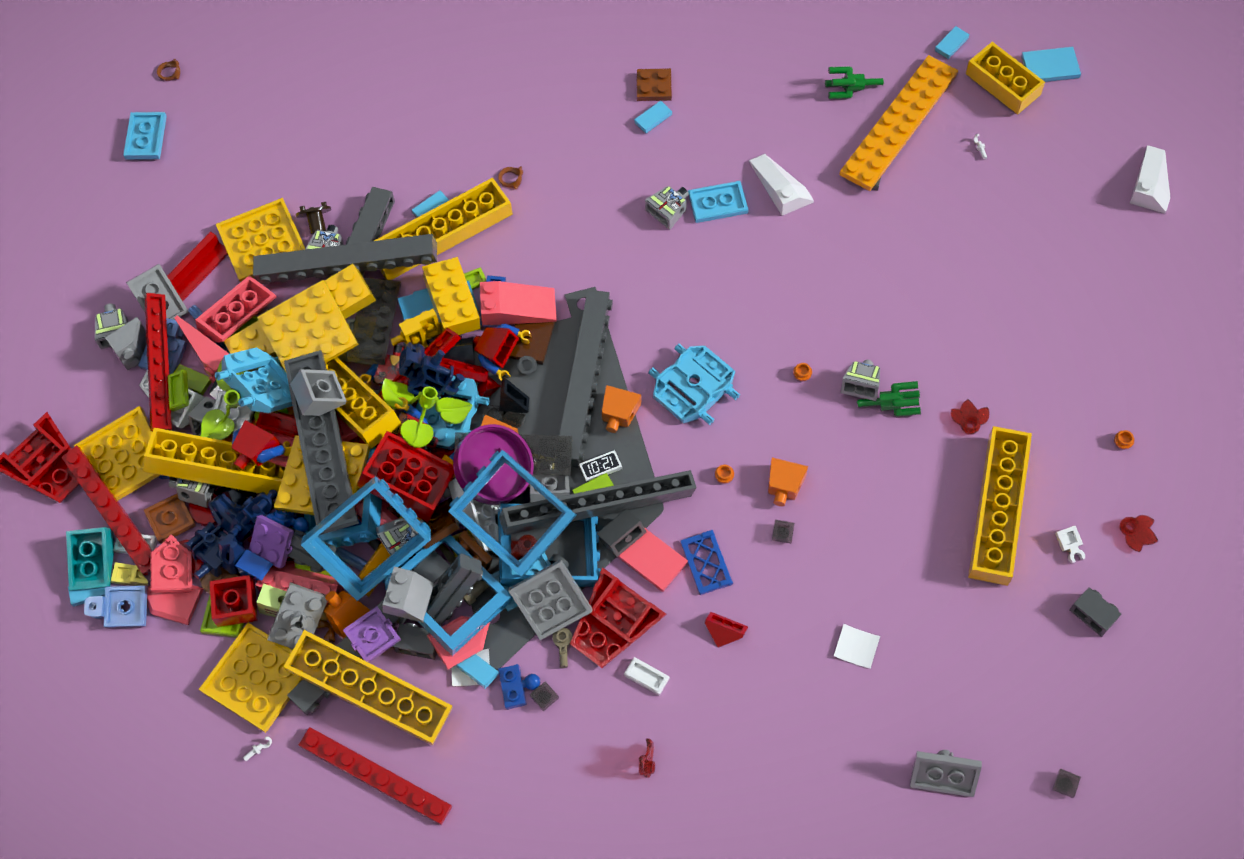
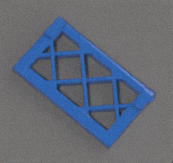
[680,530,733,595]

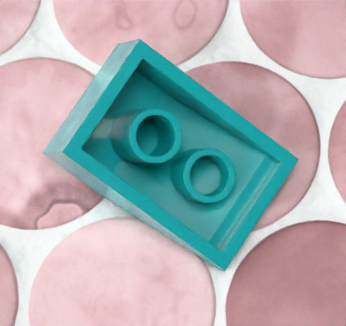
[66,527,114,591]

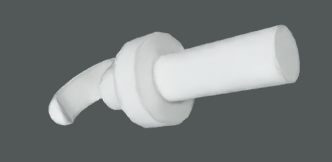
[974,134,987,159]
[243,737,272,761]

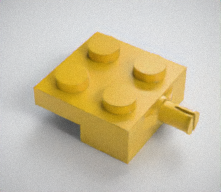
[390,309,442,348]

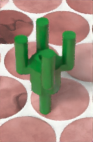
[825,66,884,99]
[857,381,921,417]

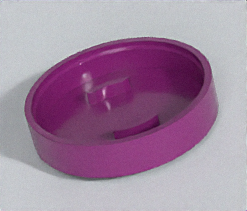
[453,424,534,505]

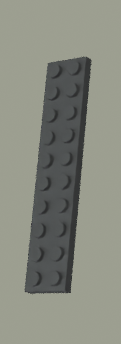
[284,350,359,535]

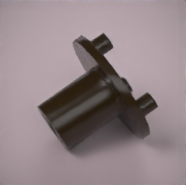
[296,202,332,235]

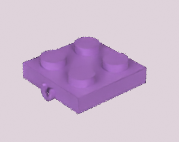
[249,515,294,568]
[343,606,401,663]

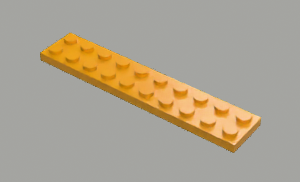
[839,55,958,191]

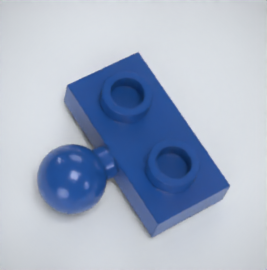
[266,510,309,532]
[498,664,541,710]

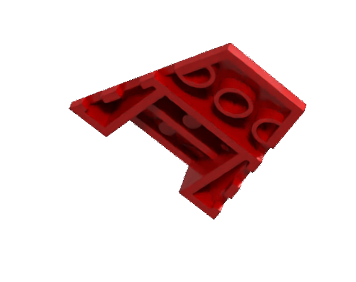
[0,412,80,503]
[570,567,667,668]

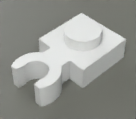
[1055,526,1085,564]

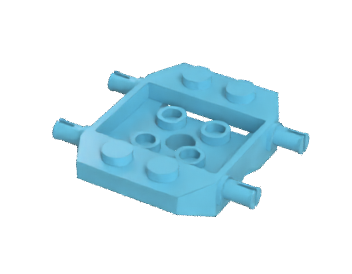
[648,343,741,425]
[215,347,293,413]
[416,376,490,450]

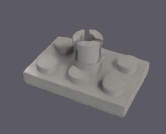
[126,264,188,320]
[267,582,327,649]
[910,750,982,797]

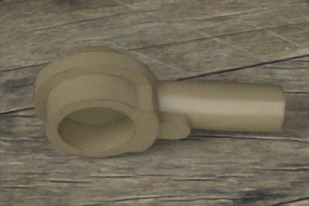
[552,628,572,668]

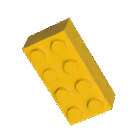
[966,42,1045,115]
[422,257,480,335]

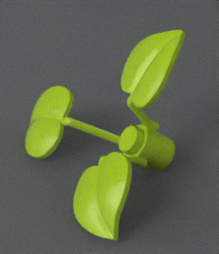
[201,360,289,440]
[382,378,473,448]

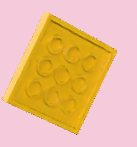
[216,198,305,283]
[257,280,359,372]
[74,406,160,501]
[274,435,371,515]
[199,623,303,733]

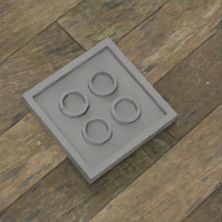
[508,559,593,640]

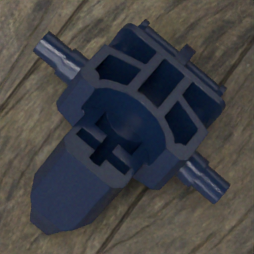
[398,342,465,398]
[208,489,278,540]
[184,522,251,579]

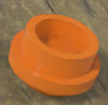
[793,363,812,381]
[1114,430,1135,449]
[715,464,734,484]

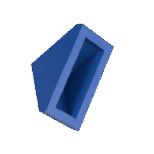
[235,549,273,581]

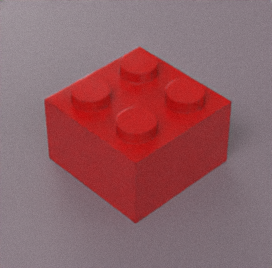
[209,575,258,627]

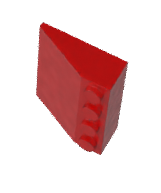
[357,431,454,522]

